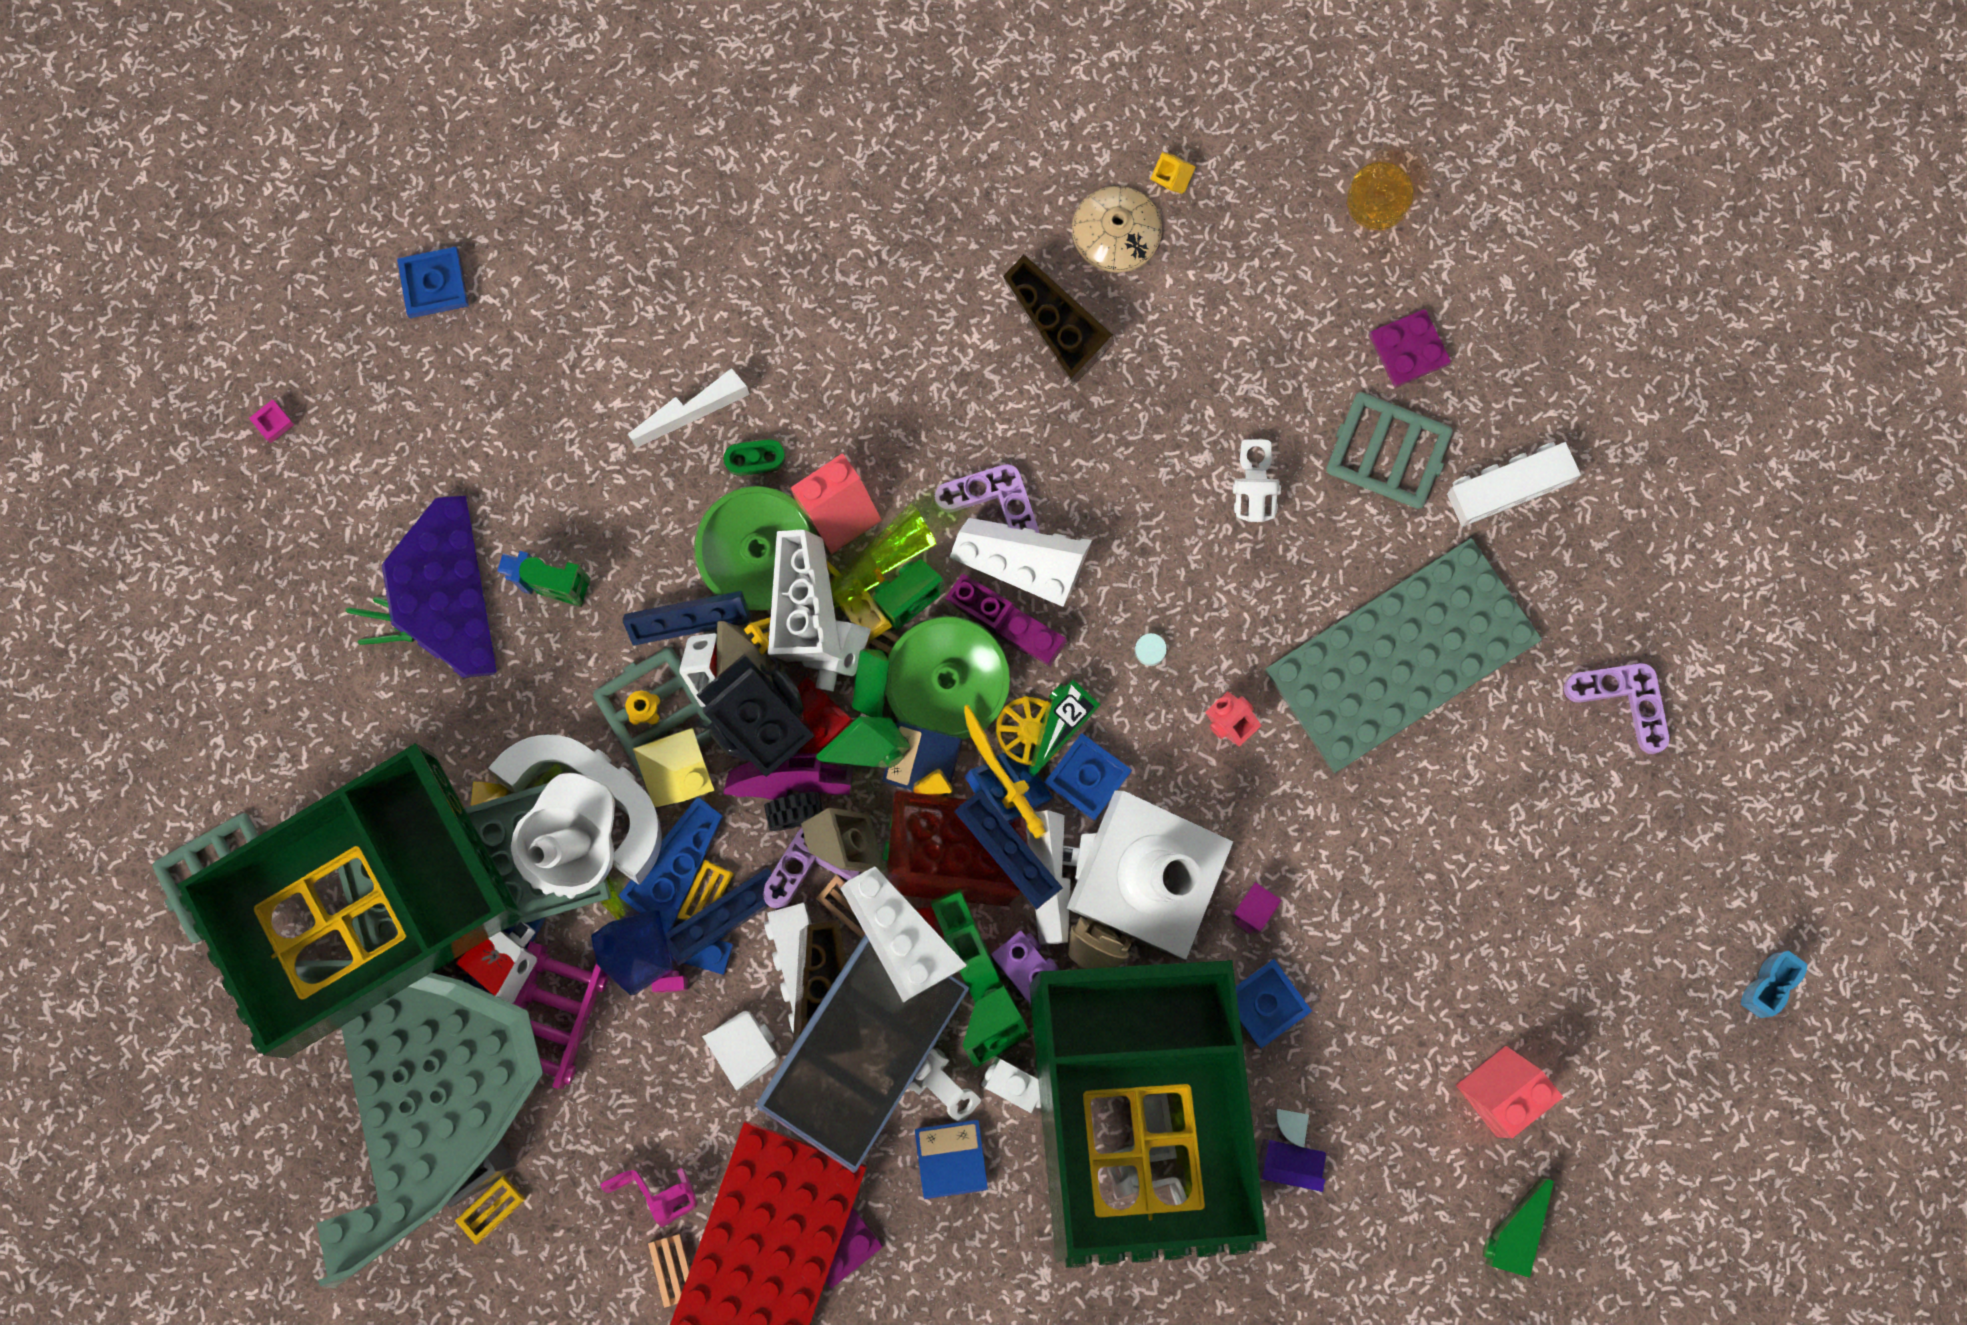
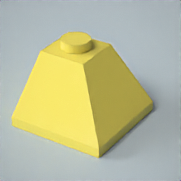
[633,727,714,807]

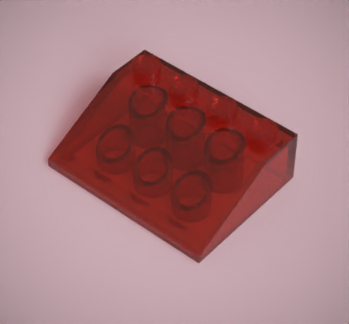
[887,791,1021,907]

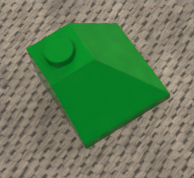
[816,716,911,768]
[962,986,1031,1068]

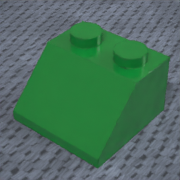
[873,559,945,631]

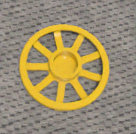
[996,696,1061,765]

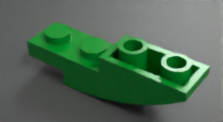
[931,889,1005,1002]

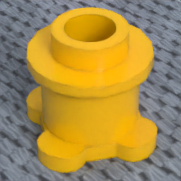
[625,690,660,725]

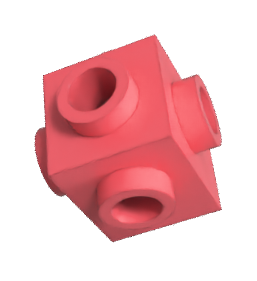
[1205,691,1262,747]

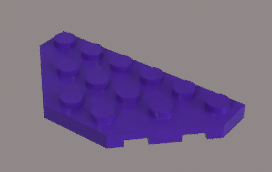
[381,495,497,678]

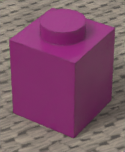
[1231,882,1282,935]

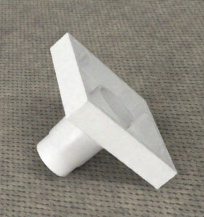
[1067,791,1233,960]

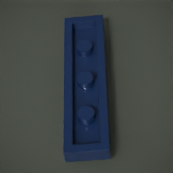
[622,591,751,646]
[955,790,1063,910]
[661,867,785,965]

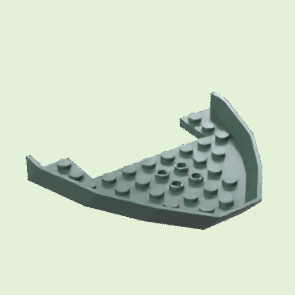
[295,960,543,1289]

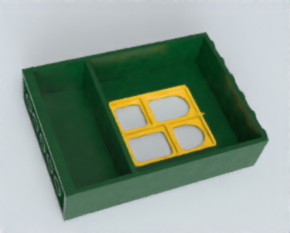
[177,743,524,1059]
[1029,960,1267,1268]

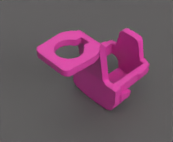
[600,1167,698,1227]

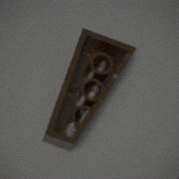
[1003,254,1114,386]
[792,920,862,1063]

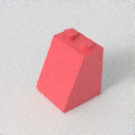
[791,453,882,555]
[1456,1046,1564,1138]

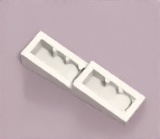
[628,368,750,448]
[1025,810,1071,945]

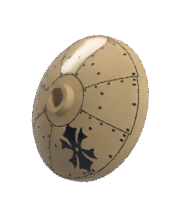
[1072,186,1162,273]

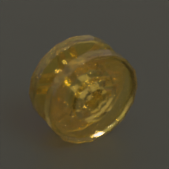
[1346,161,1414,231]

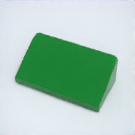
[852,649,890,717]

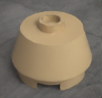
[1068,917,1132,969]

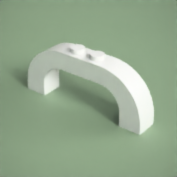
[488,735,662,885]

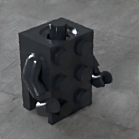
[697,653,814,777]

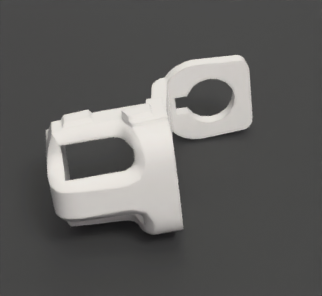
[1233,439,1281,522]
[899,1046,981,1122]
[1107,1145,1187,1205]

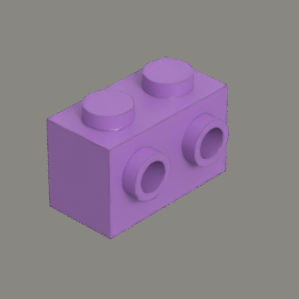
[991,930,1060,1006]

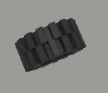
[764,792,823,831]

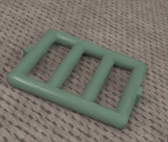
[1326,392,1453,509]
[593,647,713,778]
[152,813,259,943]

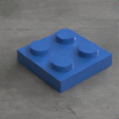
[397,247,469,319]
[1044,733,1132,821]
[1236,959,1312,1049]

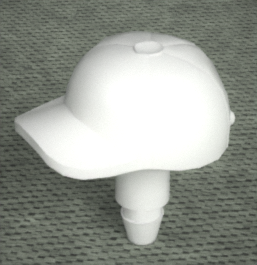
[511,773,615,899]

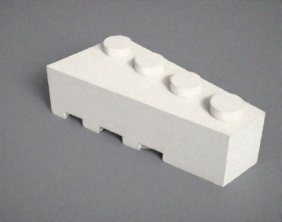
[949,518,1092,607]
[840,866,967,1002]

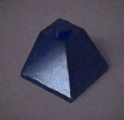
[591,910,673,995]

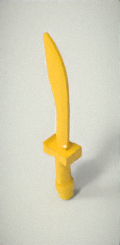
[964,704,1047,839]

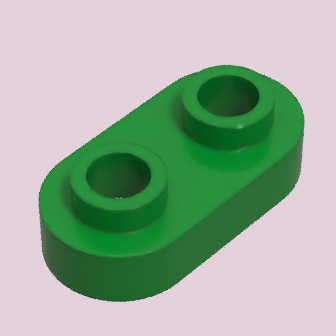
[723,439,786,476]

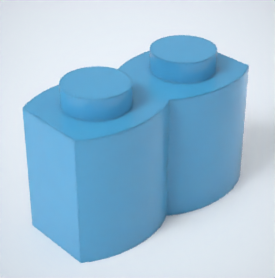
[1741,951,1807,1018]

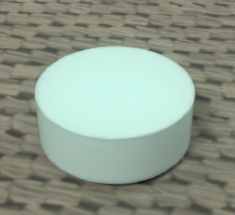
[1135,633,1166,666]

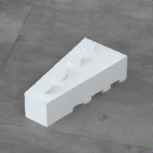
[768,530,842,662]

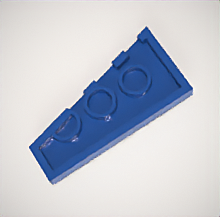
[618,796,723,933]

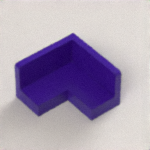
[1258,1139,1326,1192]

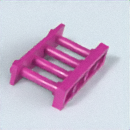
[512,941,609,1089]

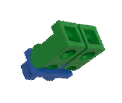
[497,551,591,607]

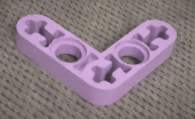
[935,464,1039,533]
[1564,663,1669,754]
[764,828,860,909]

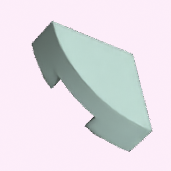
[1276,1109,1309,1147]

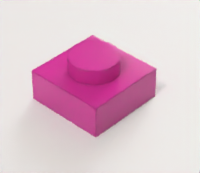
[249,399,295,444]
[651,971,688,993]

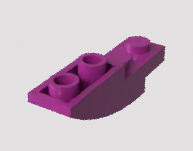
[945,573,1067,667]
[724,753,853,800]

